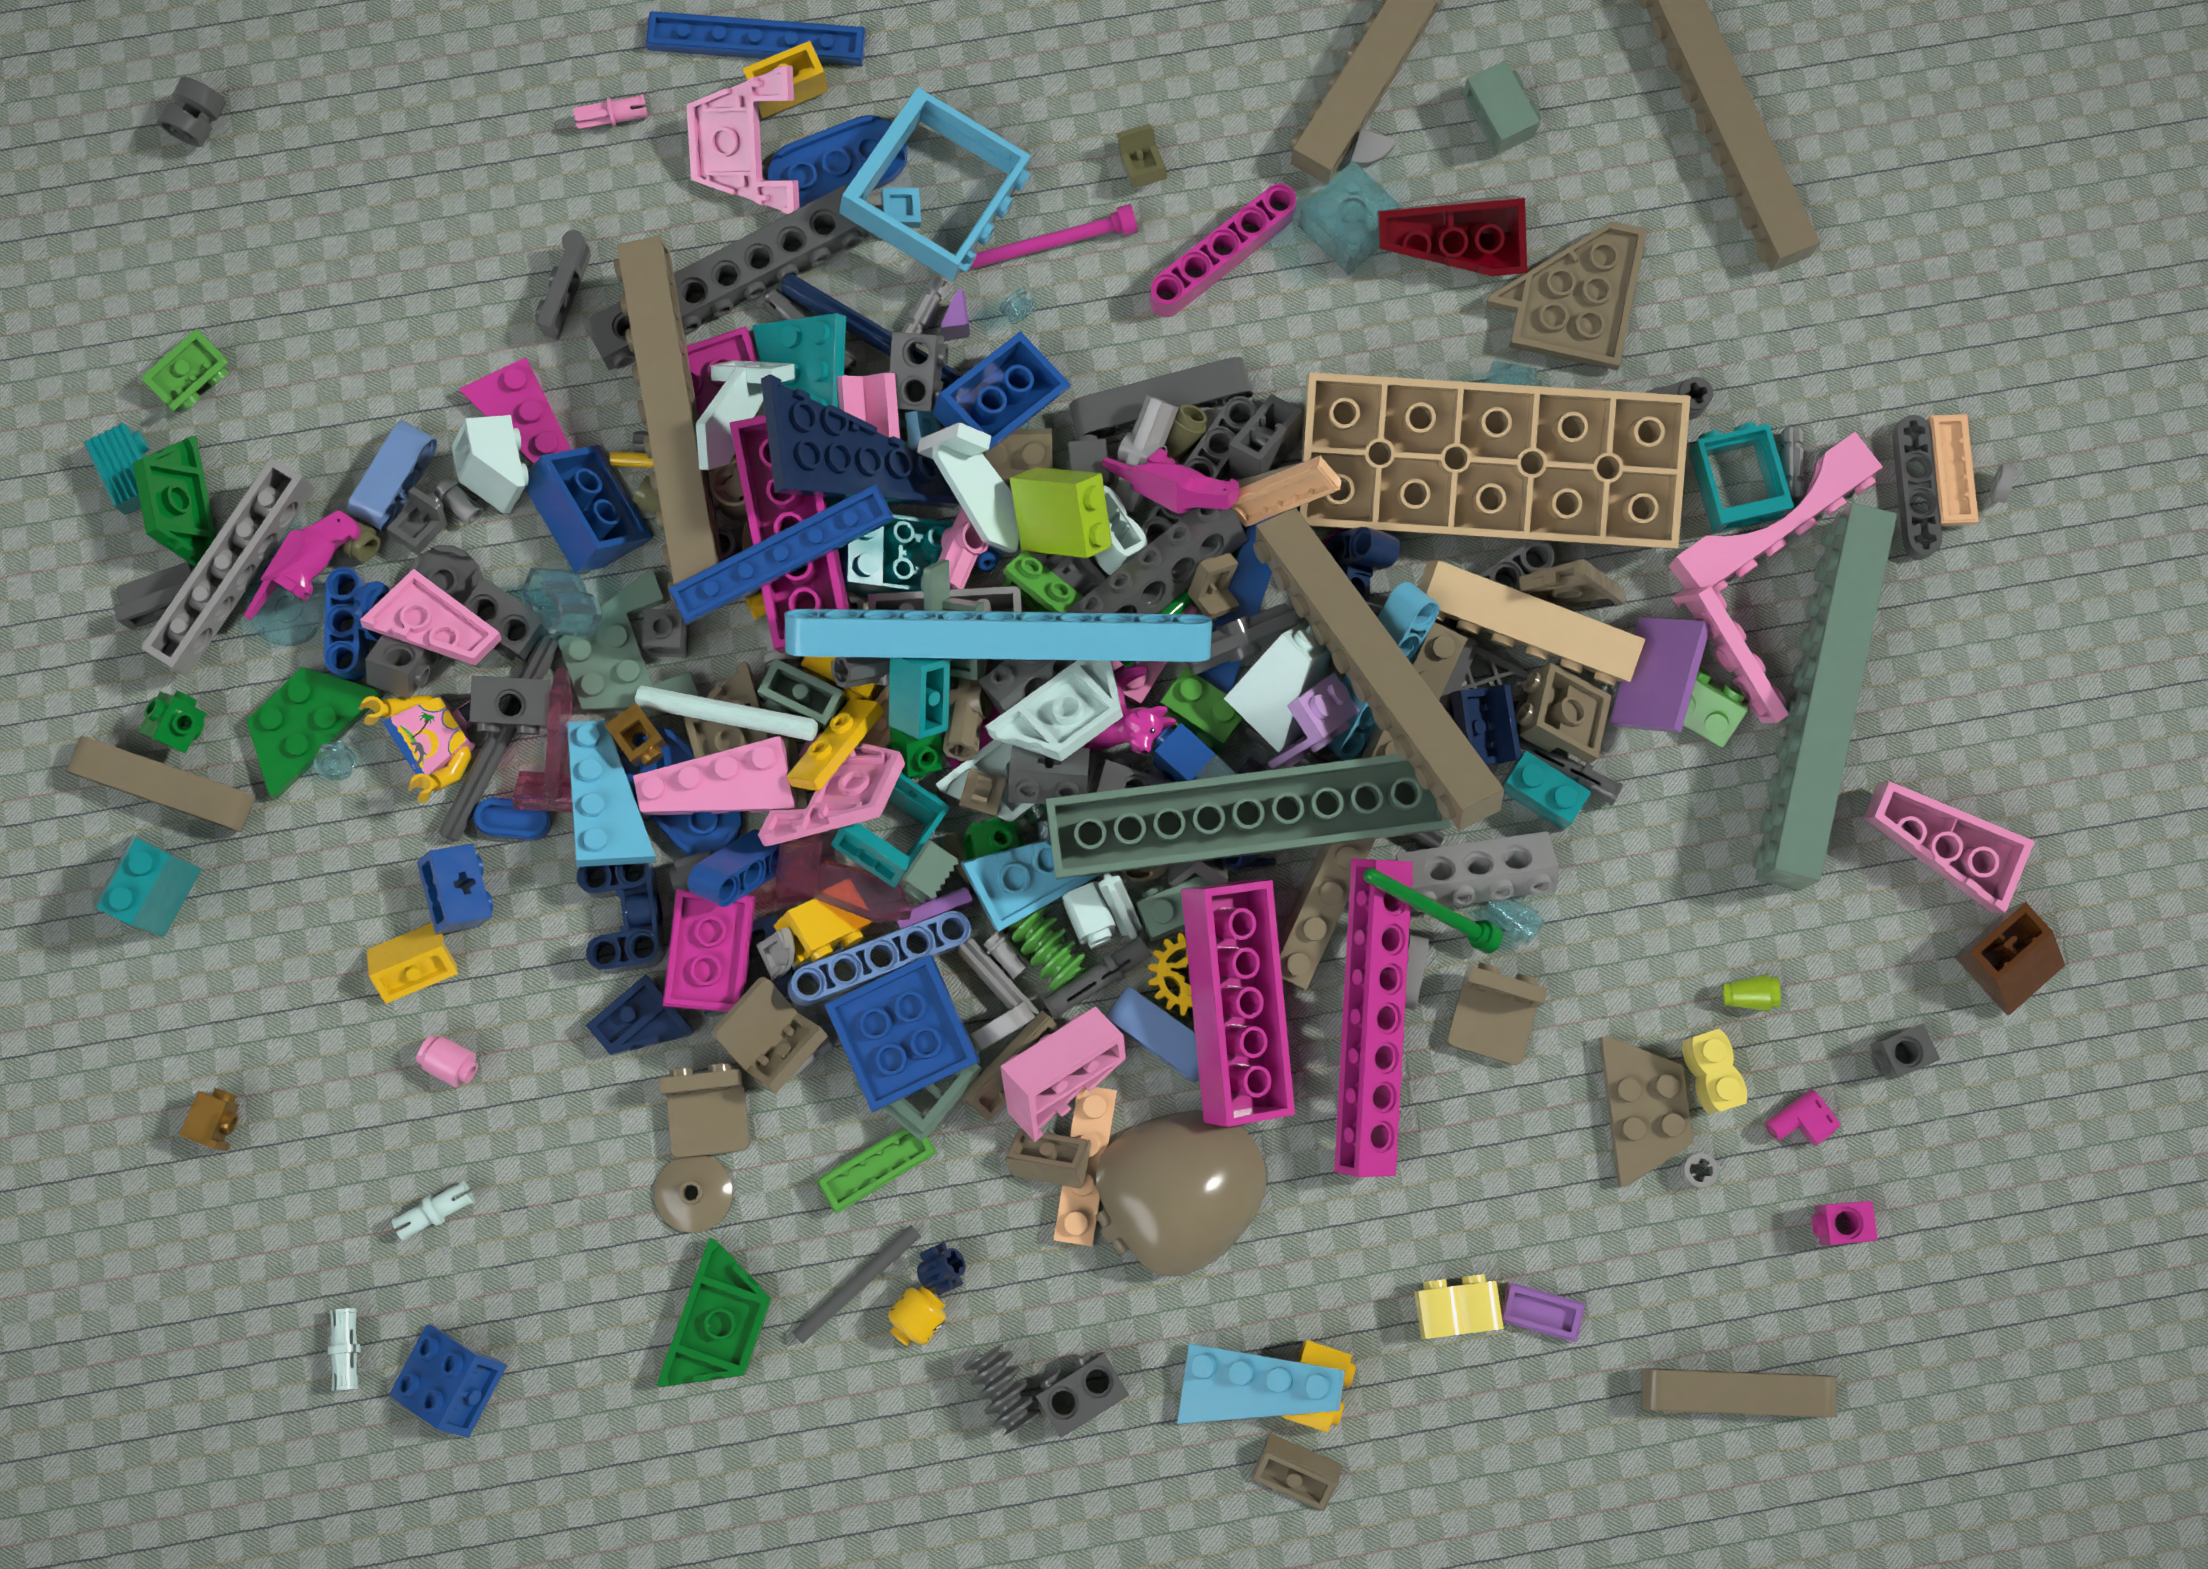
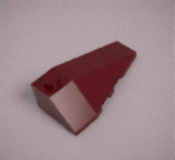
[1377,195,1528,276]

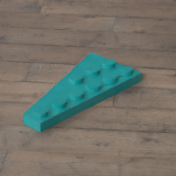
[752,313,846,507]

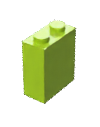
[1010,467,1112,558]

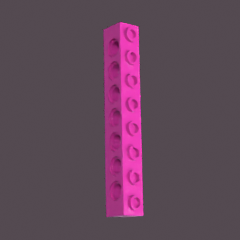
[1334,858,1413,1177]

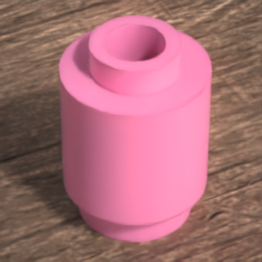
[416,1035,478,1088]

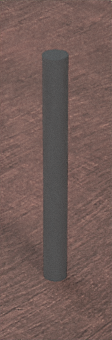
[792,1225,921,1344]

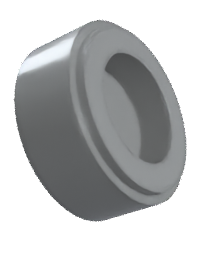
[1990,464,2016,503]

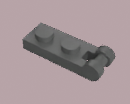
[535,230,591,340]

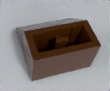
[1955,902,2065,1016]

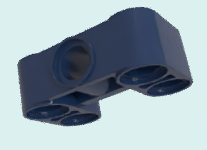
[1325,527,1400,618]
[576,863,666,974]

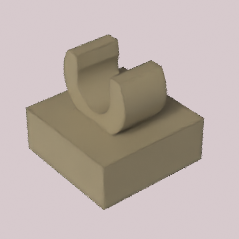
[959,768,1007,817]

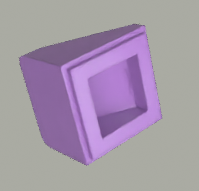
[940,289,970,340]

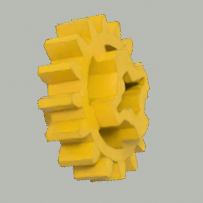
[1148,933,1193,1017]

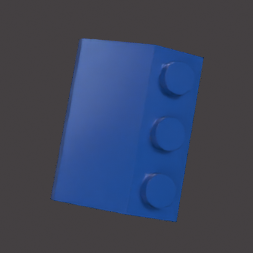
[932,331,1071,451]
[525,445,653,574]

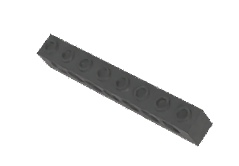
[582,185,869,371]
[979,507,1248,715]

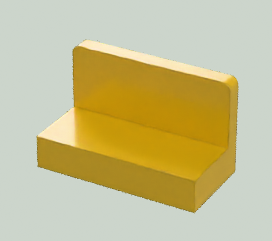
[367,923,458,1004]

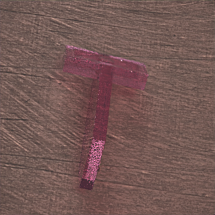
[512,668,573,813]
[774,833,911,923]

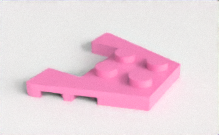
[686,66,800,214]
[758,733,905,846]

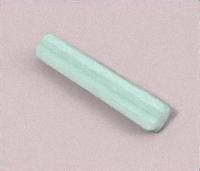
[1098,872,1142,939]

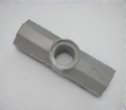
[1111,395,1179,513]

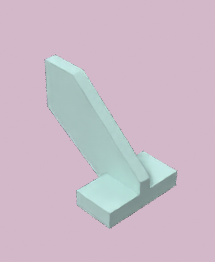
[696,360,795,470]
[917,422,1019,553]

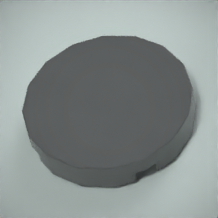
[407,545,483,605]

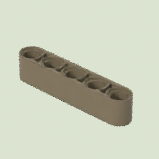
[66,736,256,832]
[1641,1368,1837,1417]

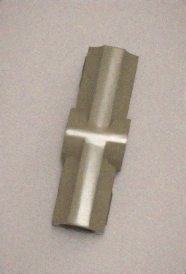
[943,659,993,761]

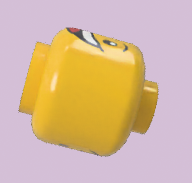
[888,1285,946,1347]

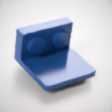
[390,1324,507,1438]

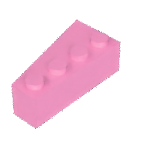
[1863,781,2035,913]

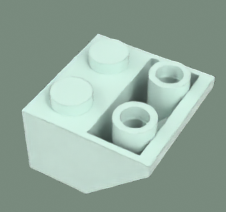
[452,415,529,513]

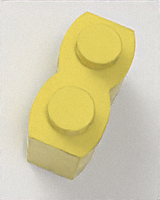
[1682,1029,1747,1114]
[1414,1274,1504,1339]

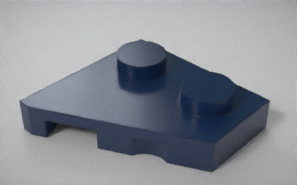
[586,974,695,1056]

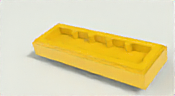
[786,699,884,791]

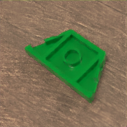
[133,436,216,567]
[246,667,383,799]
[656,1238,773,1387]

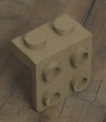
[1447,963,1548,1065]
[712,977,828,1095]
[659,1063,750,1158]

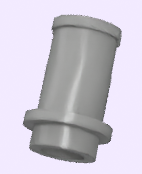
[434,478,483,526]
[983,930,1030,979]

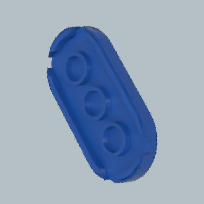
[766,115,908,208]
[618,727,743,856]

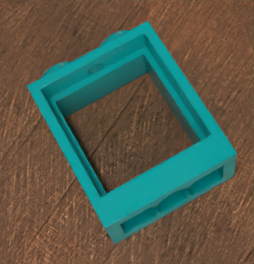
[1689,422,1794,534]
[831,772,950,888]

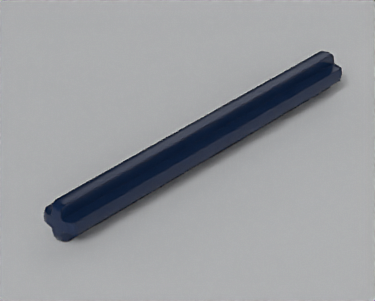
[781,274,963,388]

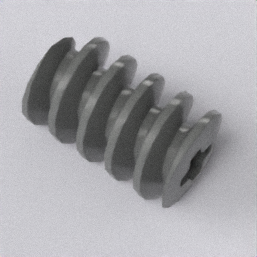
[963,1344,1042,1435]

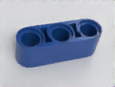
[324,567,369,682]
[687,829,792,907]

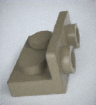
[982,428,1053,486]

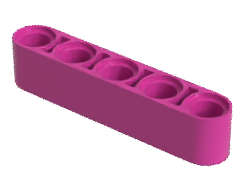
[1150,183,1297,317]

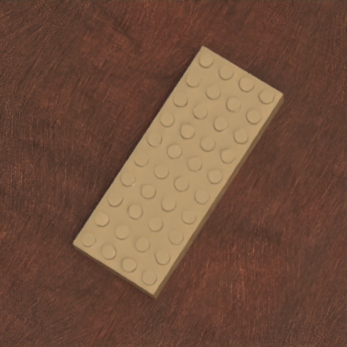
[1298,372,1691,549]

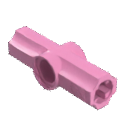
[938,507,989,590]

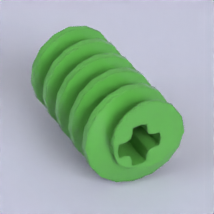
[1008,905,1086,992]

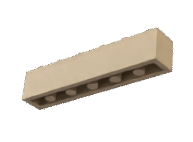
[1418,560,1646,686]

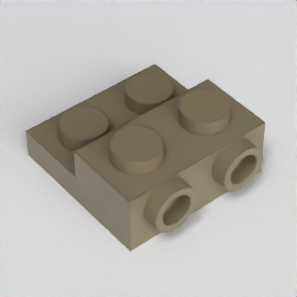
[1516,662,1611,764]

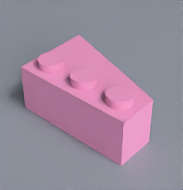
[1000,1006,1126,1142]

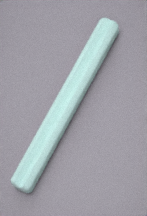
[635,685,818,741]

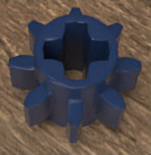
[917,1242,966,1296]

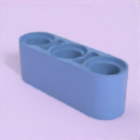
[347,421,438,531]
[1106,986,1199,1083]

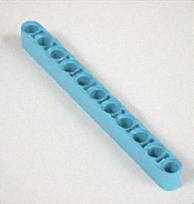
[784,609,1212,662]

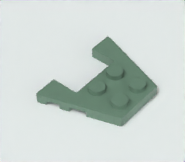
[557,569,700,712]

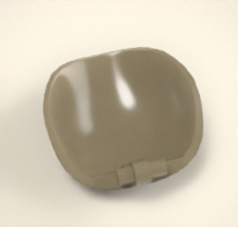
[1095,1110,1267,1277]

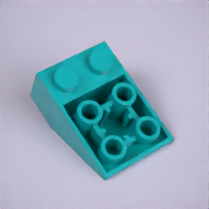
[838,514,953,596]

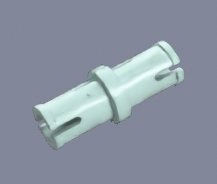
[392,1180,475,1241]
[328,1308,361,1391]

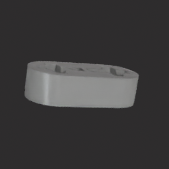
[1405,935,1429,1010]
[968,1001,1035,1053]

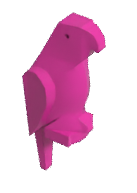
[1102,448,1239,514]
[244,510,361,621]

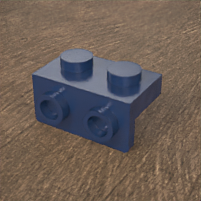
[1450,684,1521,766]

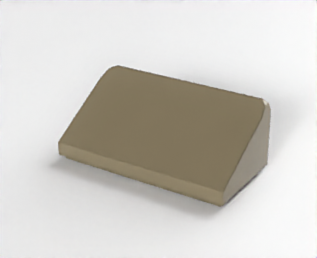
[1005,1128,1091,1188]
[1251,1433,1342,1511]

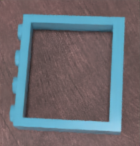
[839,87,1031,282]

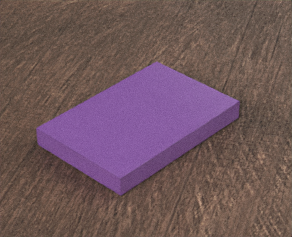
[1609,617,1711,733]

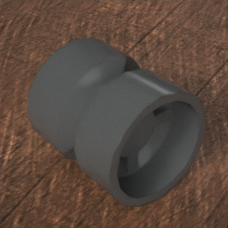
[157,76,226,147]

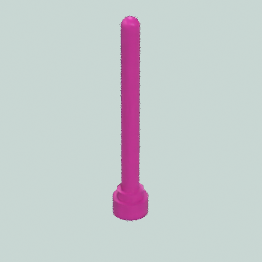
[970,204,1138,269]

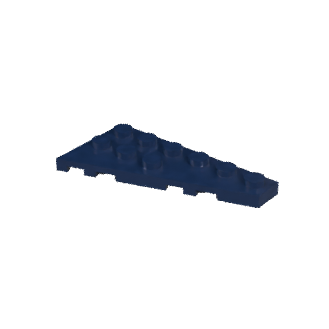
[761,374,960,508]

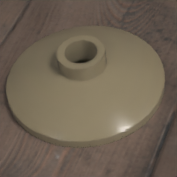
[654,1155,733,1233]

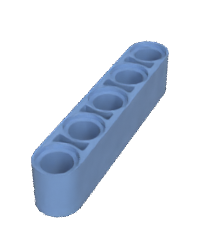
[787,911,971,1006]

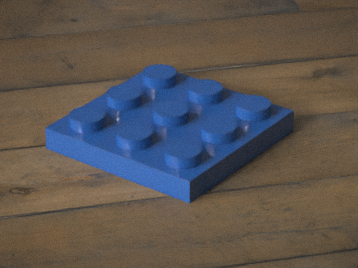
[824,954,980,1112]

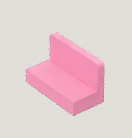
[837,373,900,439]

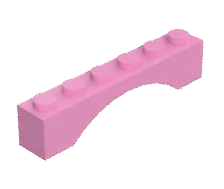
[1669,432,1883,593]

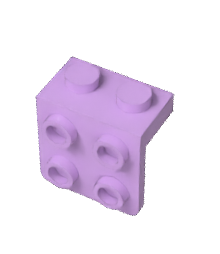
[1268,672,1359,769]

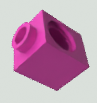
[1811,1201,1878,1245]

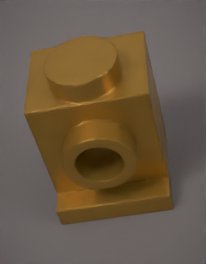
[605,703,667,767]
[179,1087,240,1151]

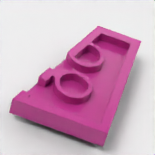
[459,357,572,465]

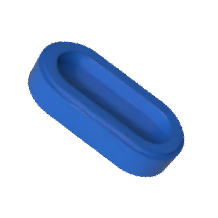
[473,797,552,841]

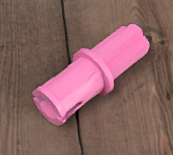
[573,94,648,129]

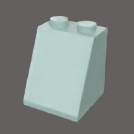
[1224,620,1332,753]

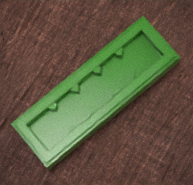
[816,1127,938,1215]

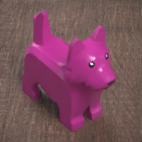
[1081,663,1176,755]

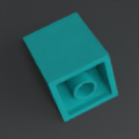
[95,834,202,937]

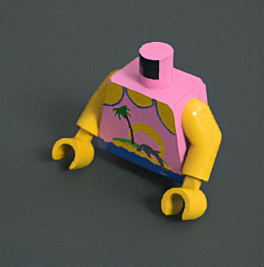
[358,695,475,803]

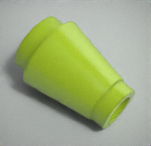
[1722,973,1781,1012]

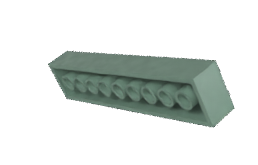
[1752,502,1897,891]
[1046,754,1452,880]

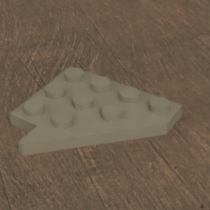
[1485,221,1647,371]

